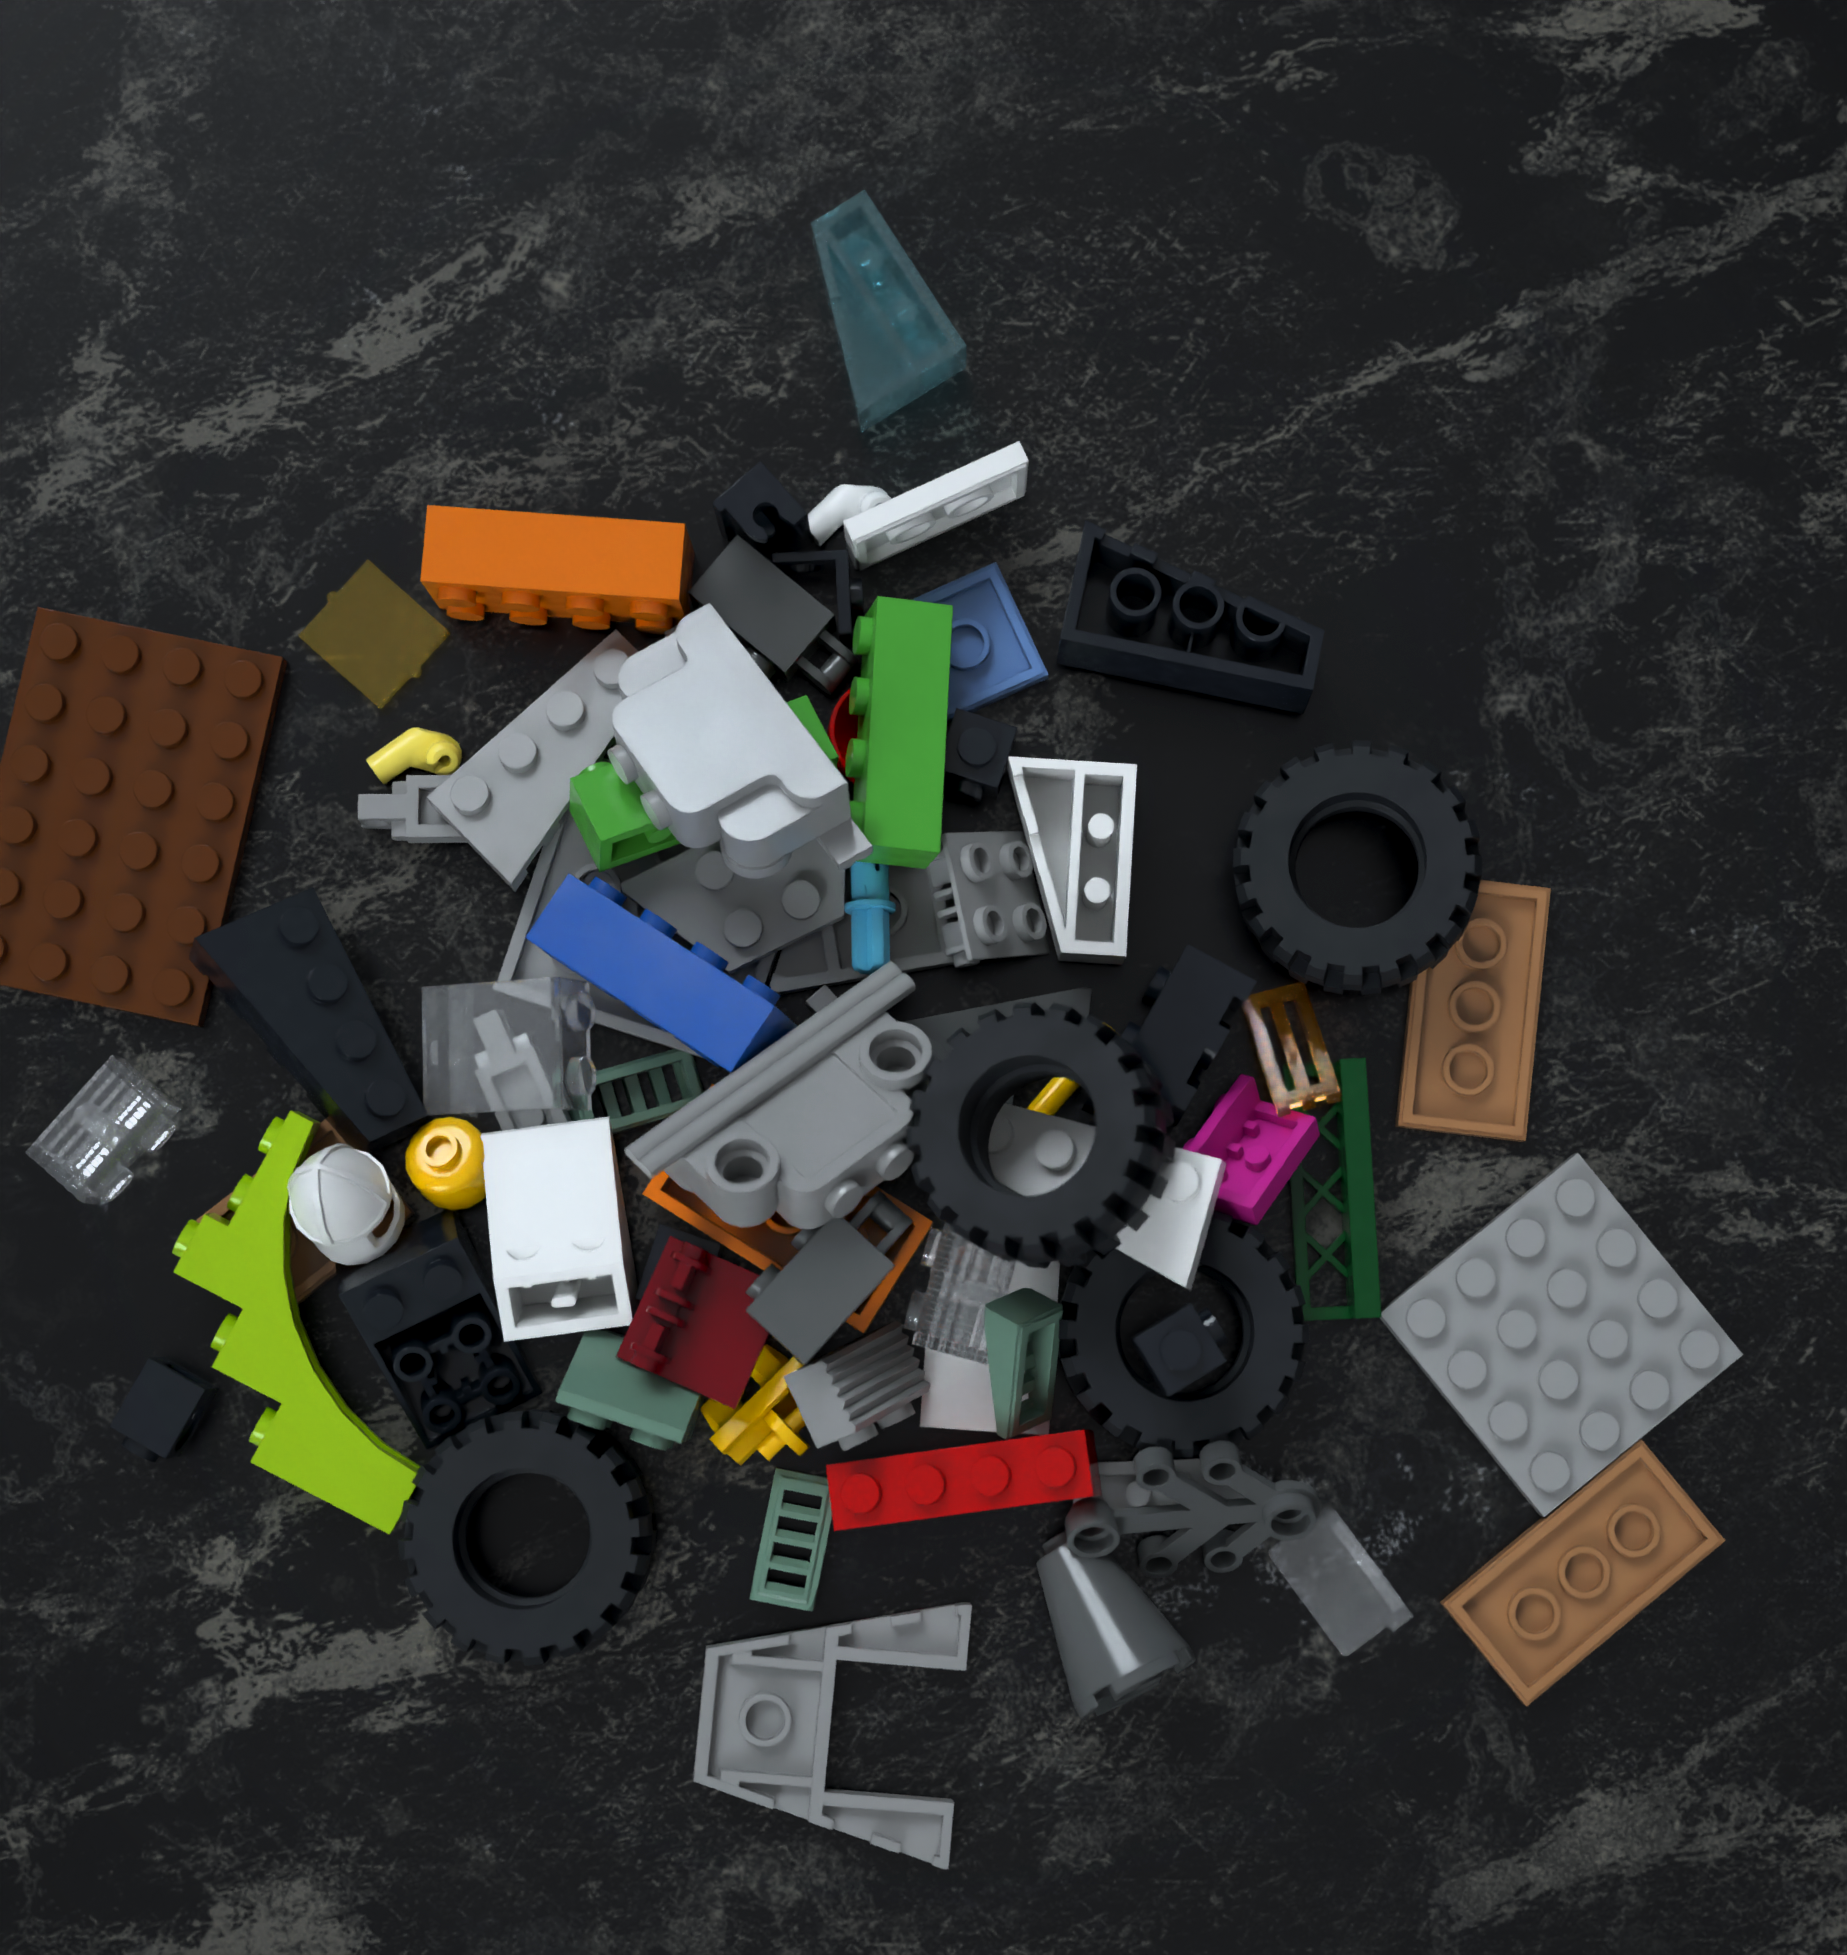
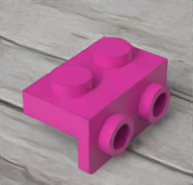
[1183,1074,1320,1226]

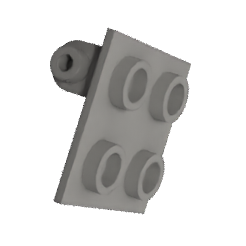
[929,831,1050,968]

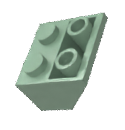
[555,1329,705,1451]

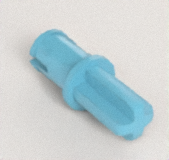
[844,861,896,975]

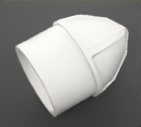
[287,1143,405,1266]

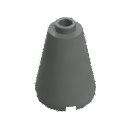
[1036,1531,1196,1721]

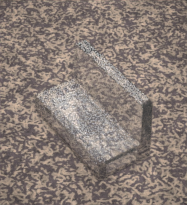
[1268,1506,1414,1656]

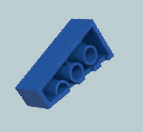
[525,874,797,1073]

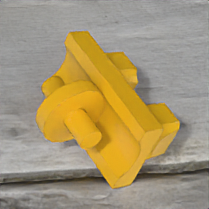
[700,1344,810,1466]

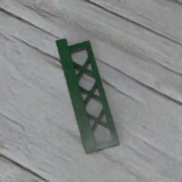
[1282,1058,1382,1321]

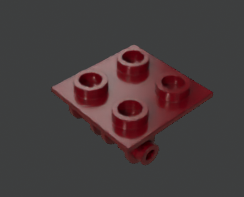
[616,1236,769,1410]

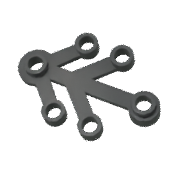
[1065,1441,1321,1578]

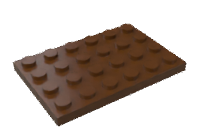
[0,607,287,1028]

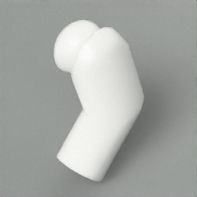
[808,484,891,546]

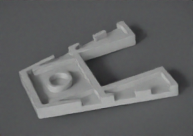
[693,1602,972,1869]

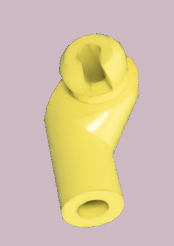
[366,727,462,785]

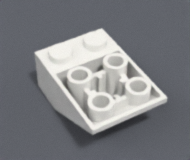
[481,1116,640,1342]

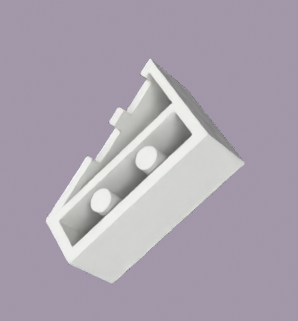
[1007,756,1137,965]

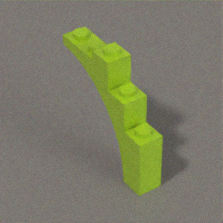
[172,1110,421,1535]

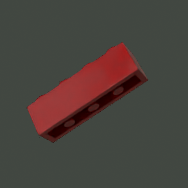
[826,1429,1102,1531]

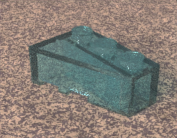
[811,190,967,433]

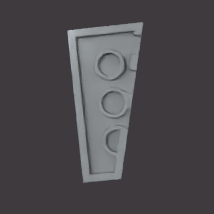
[427,630,638,892]

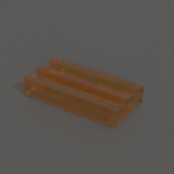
[1242,982,1341,1117]

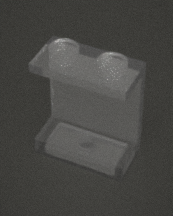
[422,977,597,1118]

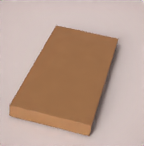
[1395,880,1551,1142]
[1440,1439,1725,1707]

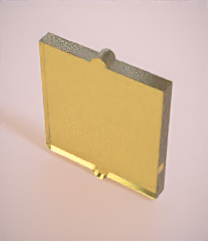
[298,560,450,709]

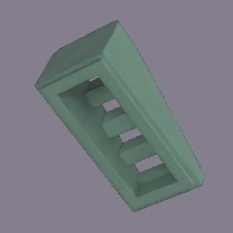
[562,1049,704,1135]
[984,1288,1063,1440]
[749,1467,832,1611]

